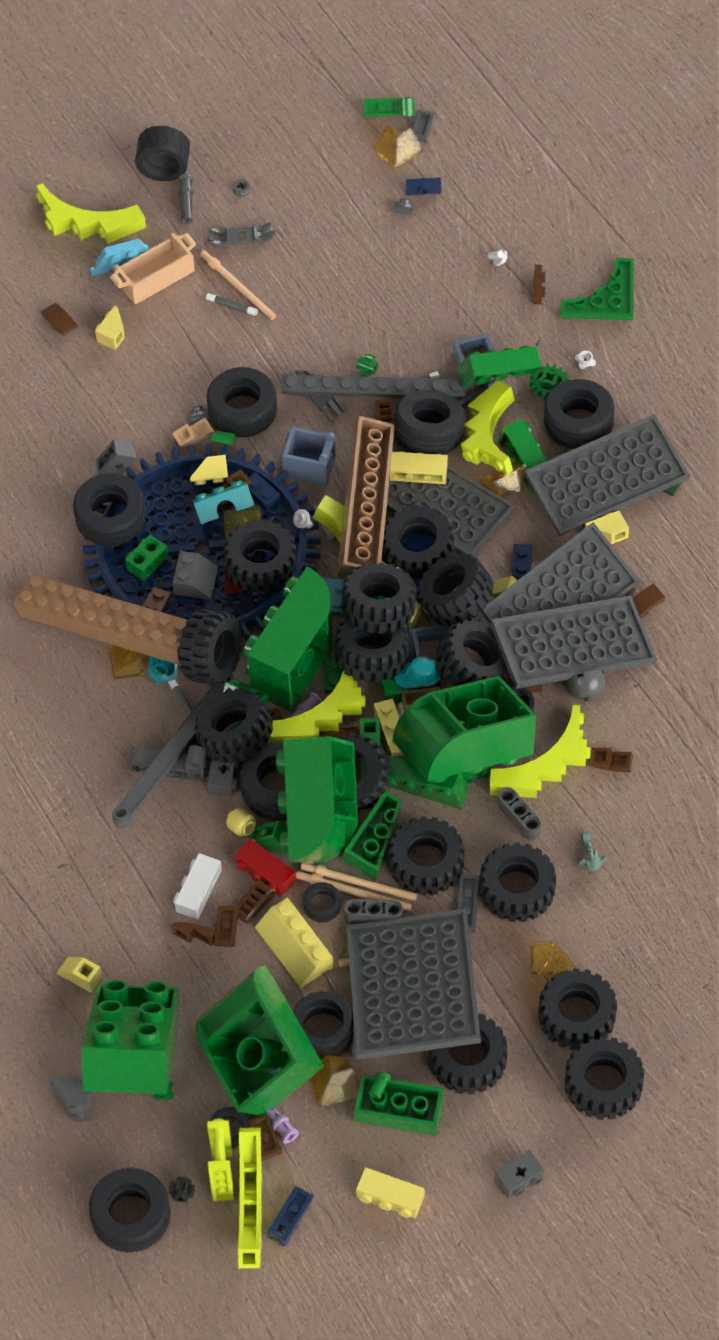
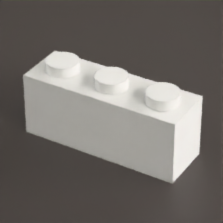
[173,853,222,920]

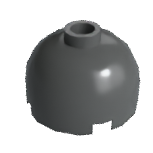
[566,670,605,702]

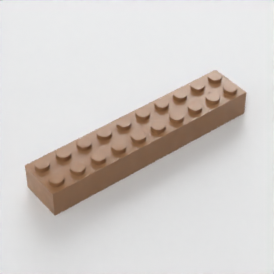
[337,416,395,579]
[14,574,187,665]

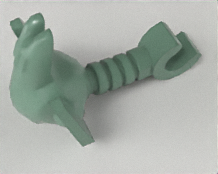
[577,831,608,871]

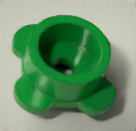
[154,1080,175,1101]

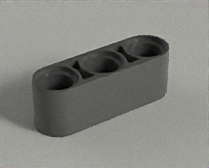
[498,787,541,840]
[344,899,403,924]

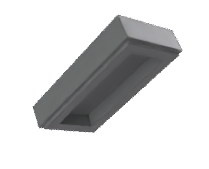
[410,110,435,143]

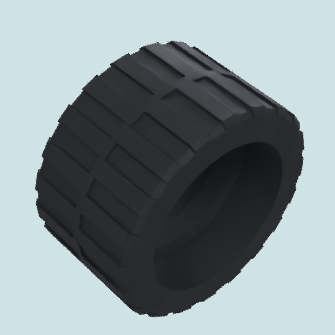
[135,125,190,182]
[293,991,353,1061]

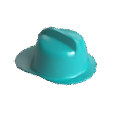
[147,656,178,685]
[394,656,441,688]

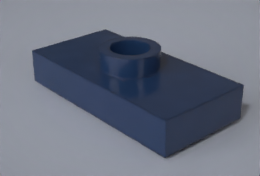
[406,177,441,196]

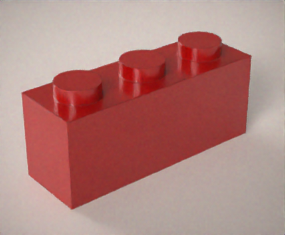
[235,838,296,898]

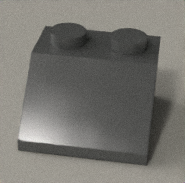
[173,551,218,600]
[50,1076,95,1122]

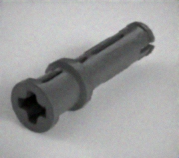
[178,173,194,224]

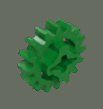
[530,363,569,400]

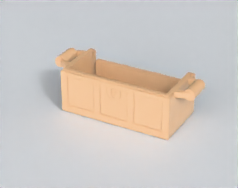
[110,233,196,305]

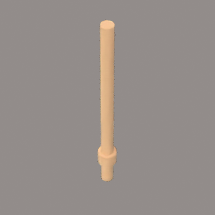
[200,250,276,320]
[301,863,417,901]
[296,871,412,912]

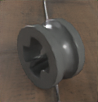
[234,179,250,196]

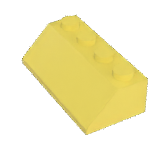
[255,897,333,988]

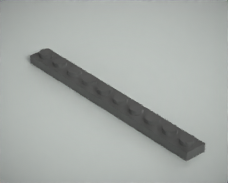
[282,374,465,399]

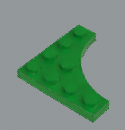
[561,258,634,320]

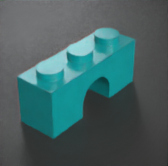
[192,480,254,524]

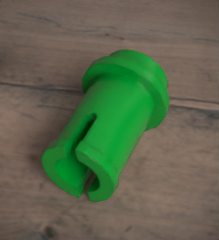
[369,1071,391,1099]

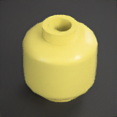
[226,807,256,837]

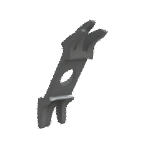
[207,222,276,248]
[295,370,346,421]

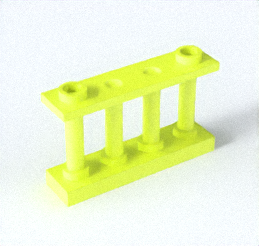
[207,1119,234,1201]

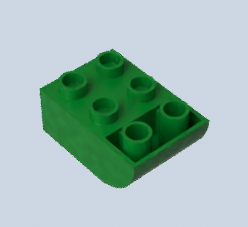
[243,567,333,712]
[392,676,536,783]
[276,736,358,865]
[196,966,324,1115]
[82,980,179,1094]

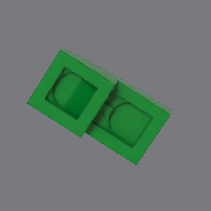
[211,431,237,446]

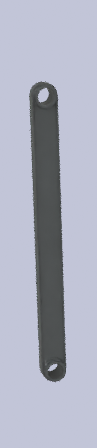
[112,674,235,828]

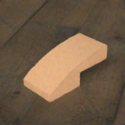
[172,417,215,448]

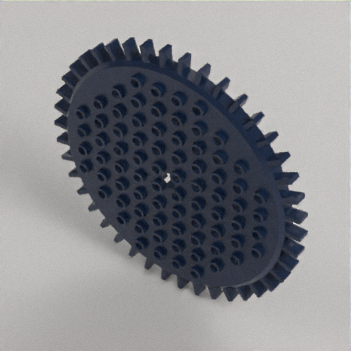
[83,444,321,641]

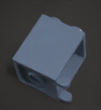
[280,427,336,486]

